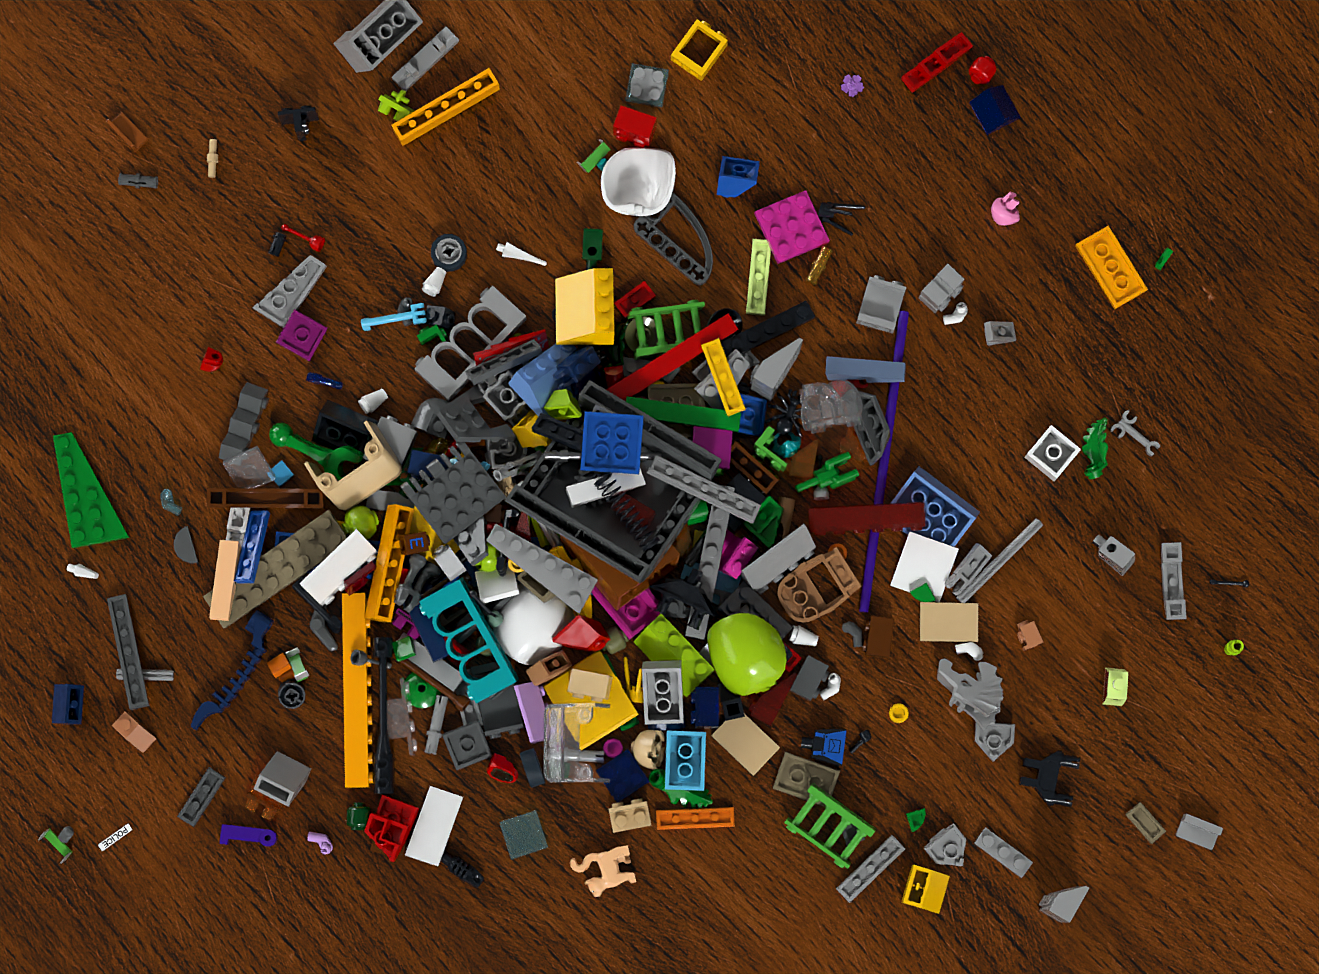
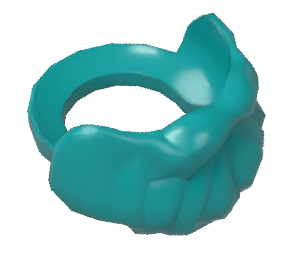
[771,432,801,458]

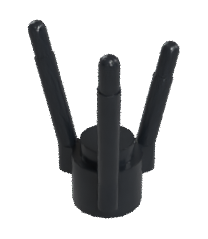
[818,202,866,236]

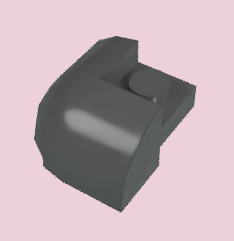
[411,398,450,440]

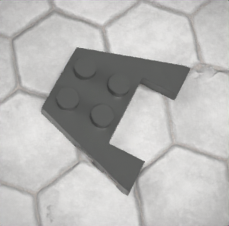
[437,385,516,442]

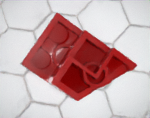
[364,794,419,862]

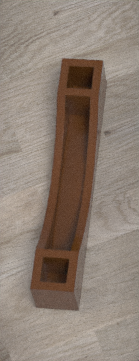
[207,488,324,508]

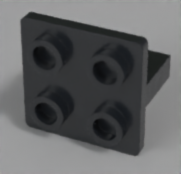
[278,105,319,141]

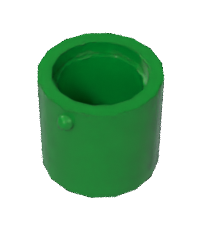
[687,499,710,526]

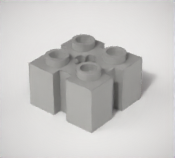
[919,264,964,313]

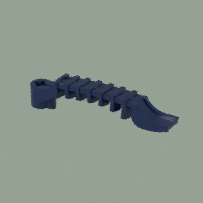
[191,610,274,731]

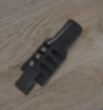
[441,850,484,888]

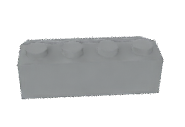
[750,338,803,401]
[740,524,816,595]

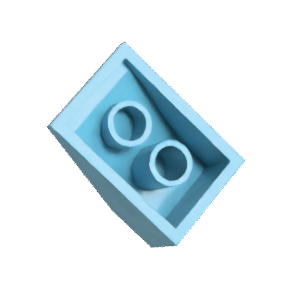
[665,731,706,791]

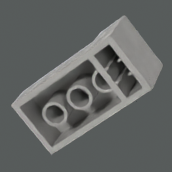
[333,0,423,73]

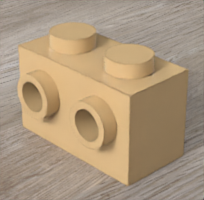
[567,669,613,703]

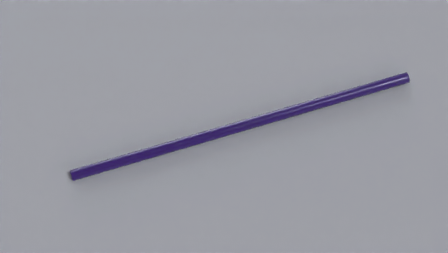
[859,311,909,613]

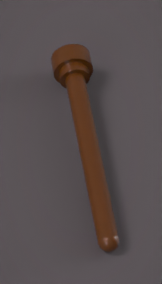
[392,651,471,712]

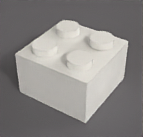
[1024,425,1081,481]

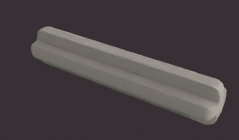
[116,669,174,681]

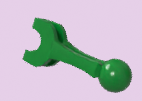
[269,422,364,481]

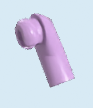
[308,831,333,854]

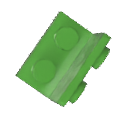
[753,426,788,472]

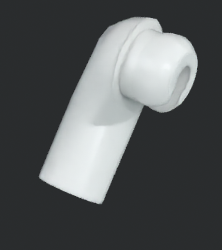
[943,302,968,325]
[955,642,983,661]
[819,673,841,701]

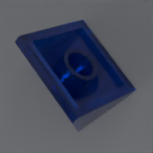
[969,85,1021,135]

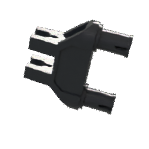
[1019,750,1081,808]

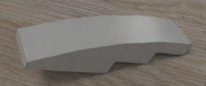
[398,633,463,692]

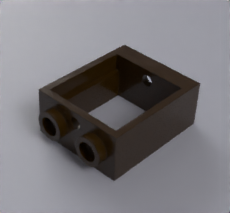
[421,571,480,627]

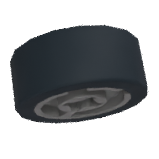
[431,234,467,272]
[520,748,546,788]

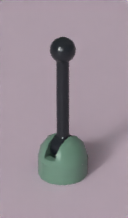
[469,590,504,628]

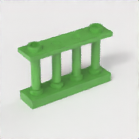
[627,300,705,360]
[784,783,876,869]

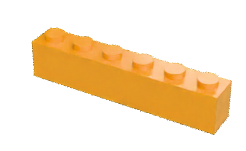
[391,68,500,146]
[364,504,414,622]

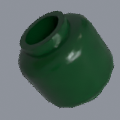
[346,803,372,830]

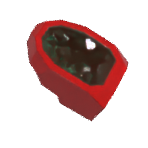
[486,753,518,783]

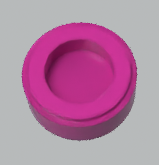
[603,738,623,758]

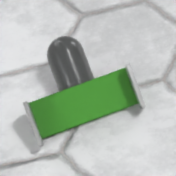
[38,826,74,863]

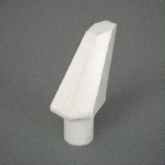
[67,564,99,579]

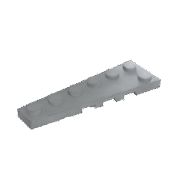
[486,524,598,614]

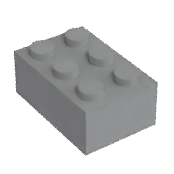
[642,660,684,724]

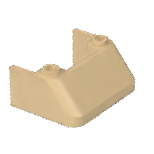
[304,421,402,511]

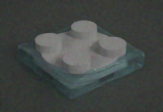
[625,63,669,107]

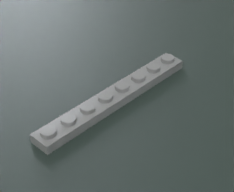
[685,485,735,640]

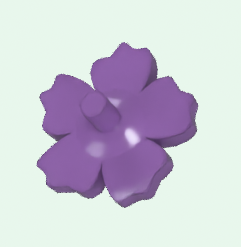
[841,74,864,97]

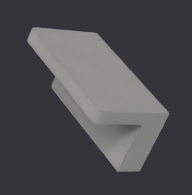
[1176,814,1223,850]

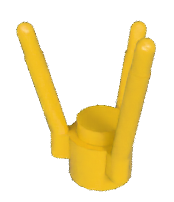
[624,657,644,703]

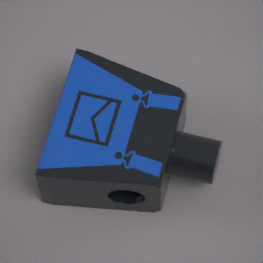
[801,729,847,767]

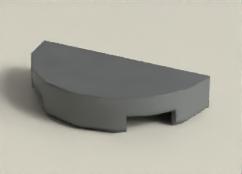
[174,526,199,564]

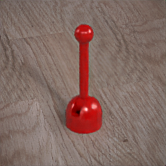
[281,224,325,252]

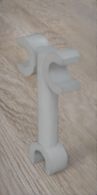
[1110,410,1160,456]

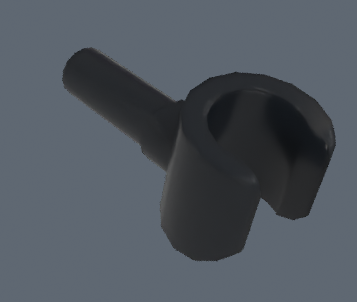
[849,730,871,754]

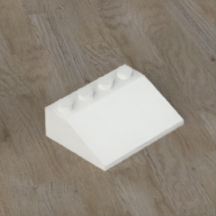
[300,529,378,606]

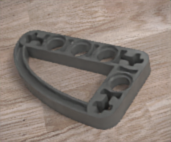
[634,192,713,286]

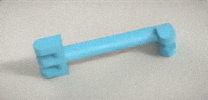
[361,303,427,331]

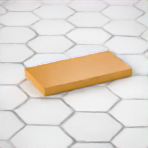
[1075,226,1148,309]

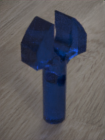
[306,372,343,389]

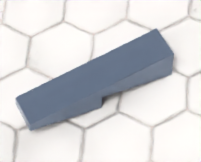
[825,356,906,383]

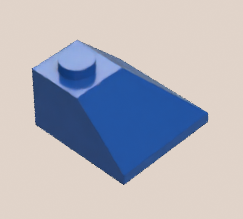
[717,156,760,198]

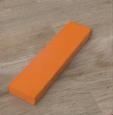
[656,807,735,830]

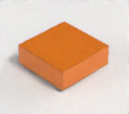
[267,653,292,678]

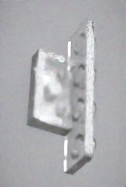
[387,678,418,756]

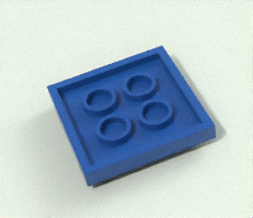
[580,411,644,475]

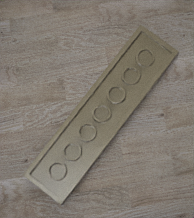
[203,510,347,628]

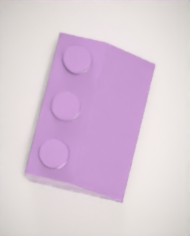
[514,682,556,744]

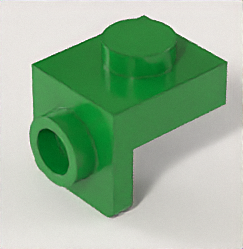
[417,324,448,345]

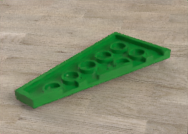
[53,432,130,549]

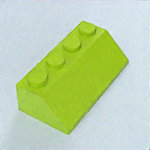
[633,614,715,698]

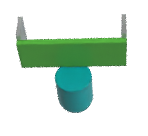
[577,139,611,173]

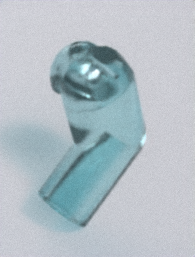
[160,489,182,516]

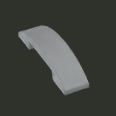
[1161,542,1186,620]

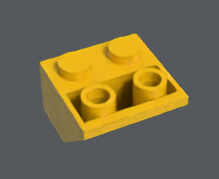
[512,410,567,448]
[901,865,950,914]

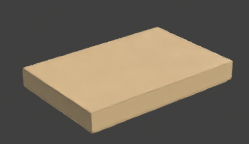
[920,602,978,642]
[711,714,780,776]

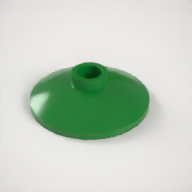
[403,672,441,708]

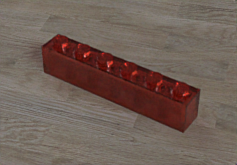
[808,502,927,535]

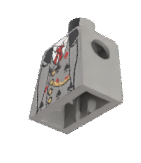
[1092,535,1135,576]

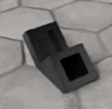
[717,683,745,721]

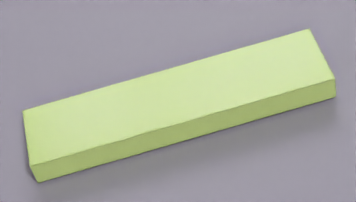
[746,239,771,316]

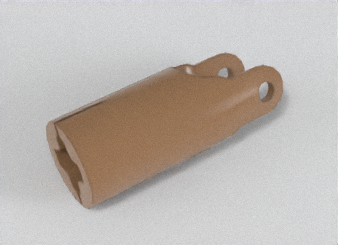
[775,497,795,540]

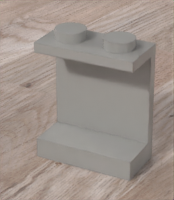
[856,275,906,334]

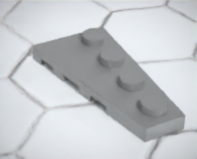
[252,255,327,328]

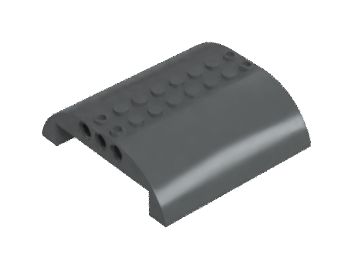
[505,380,722,583]

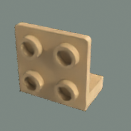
[609,798,651,833]

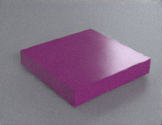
[275,309,328,361]
[692,426,732,470]

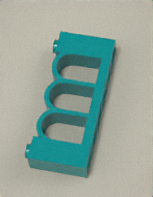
[419,577,519,704]

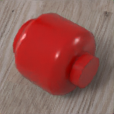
[968,56,997,84]

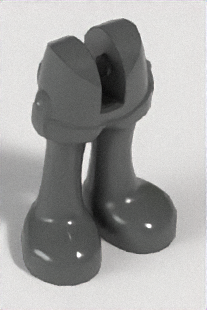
[394,553,442,612]

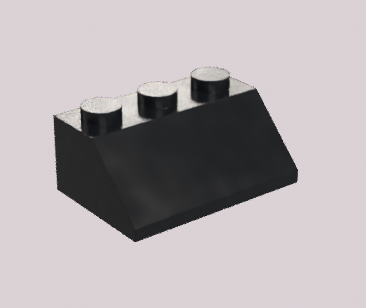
[311,400,379,463]

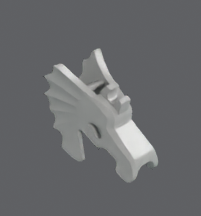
[937,659,1004,731]

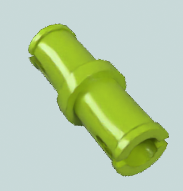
[1224,640,1244,655]

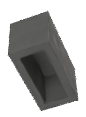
[790,655,830,701]

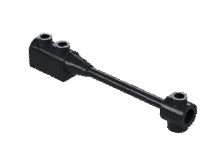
[373,637,395,794]

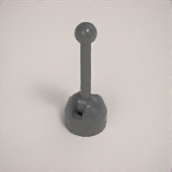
[350,649,392,669]

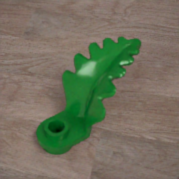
[1082,417,1108,479]
[649,769,713,808]

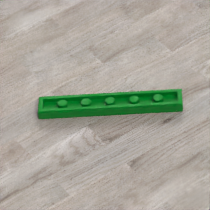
[626,396,741,432]

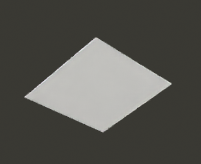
[890,532,959,603]

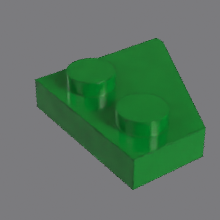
[743,496,784,549]

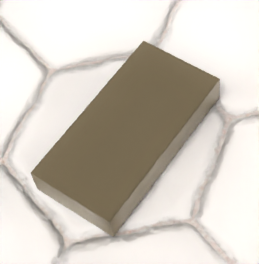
[1125,802,1166,844]

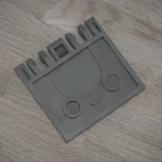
[400,442,506,545]

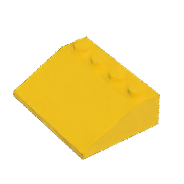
[555,268,614,345]

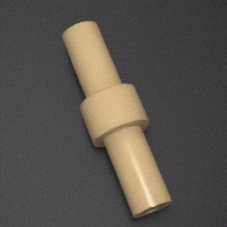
[207,139,218,178]

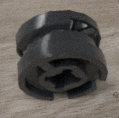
[278,679,305,709]

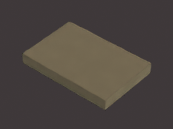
[773,752,840,807]

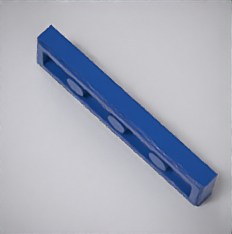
[234,510,270,583]

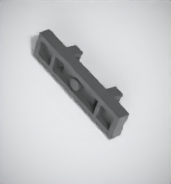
[465,339,543,385]

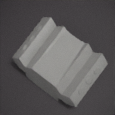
[478,366,532,426]

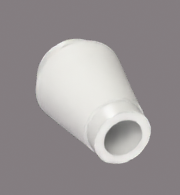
[422,267,446,297]
[358,389,388,414]
[788,625,819,647]

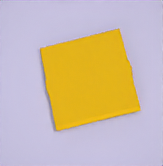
[543,650,639,751]

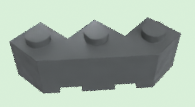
[219,382,269,465]

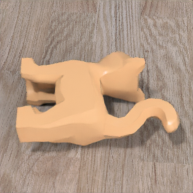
[570,845,636,897]

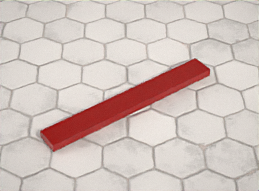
[606,313,739,401]

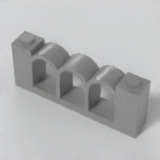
[415,285,527,402]

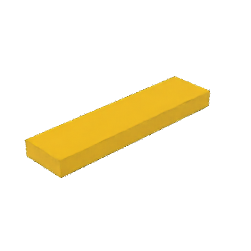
[701,338,746,416]

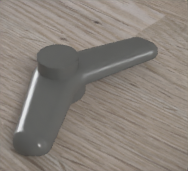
[309,604,338,651]

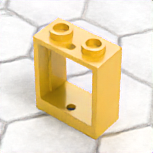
[671,20,728,81]

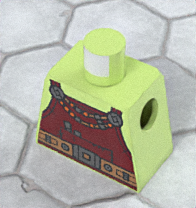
[1103,668,1128,706]

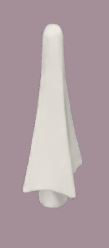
[496,242,547,266]

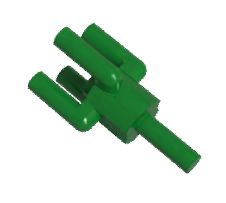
[795,451,859,492]

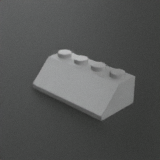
[1039,886,1089,923]

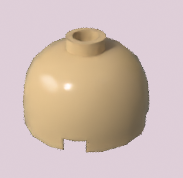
[631,730,665,769]

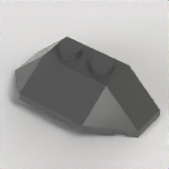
[842,389,890,466]

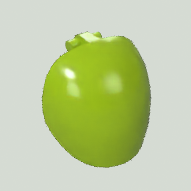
[707,613,787,696]

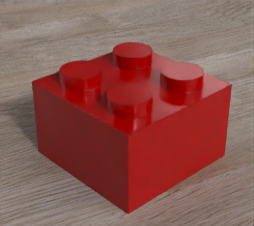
[613,105,657,148]

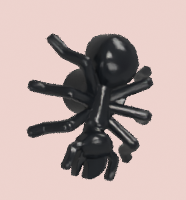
[764,389,814,438]

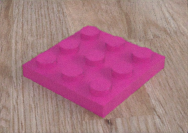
[754,191,830,264]

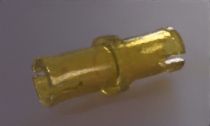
[805,246,833,285]

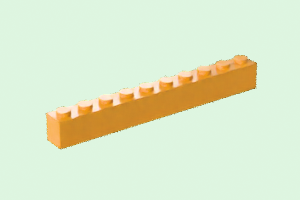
[342,593,374,788]

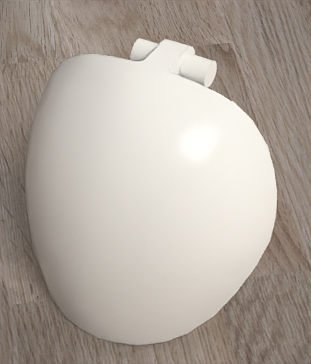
[601,147,676,216]
[493,583,575,665]

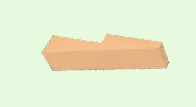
[209,540,242,621]

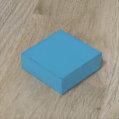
[267,460,295,487]

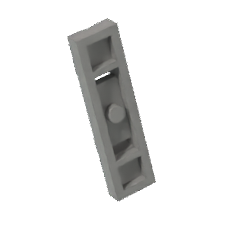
[392,27,459,91]

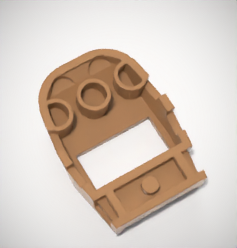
[778,547,862,622]

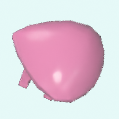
[991,192,1020,226]

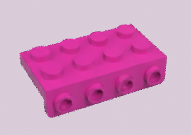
[591,586,661,640]

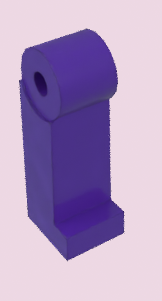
[219,824,277,847]

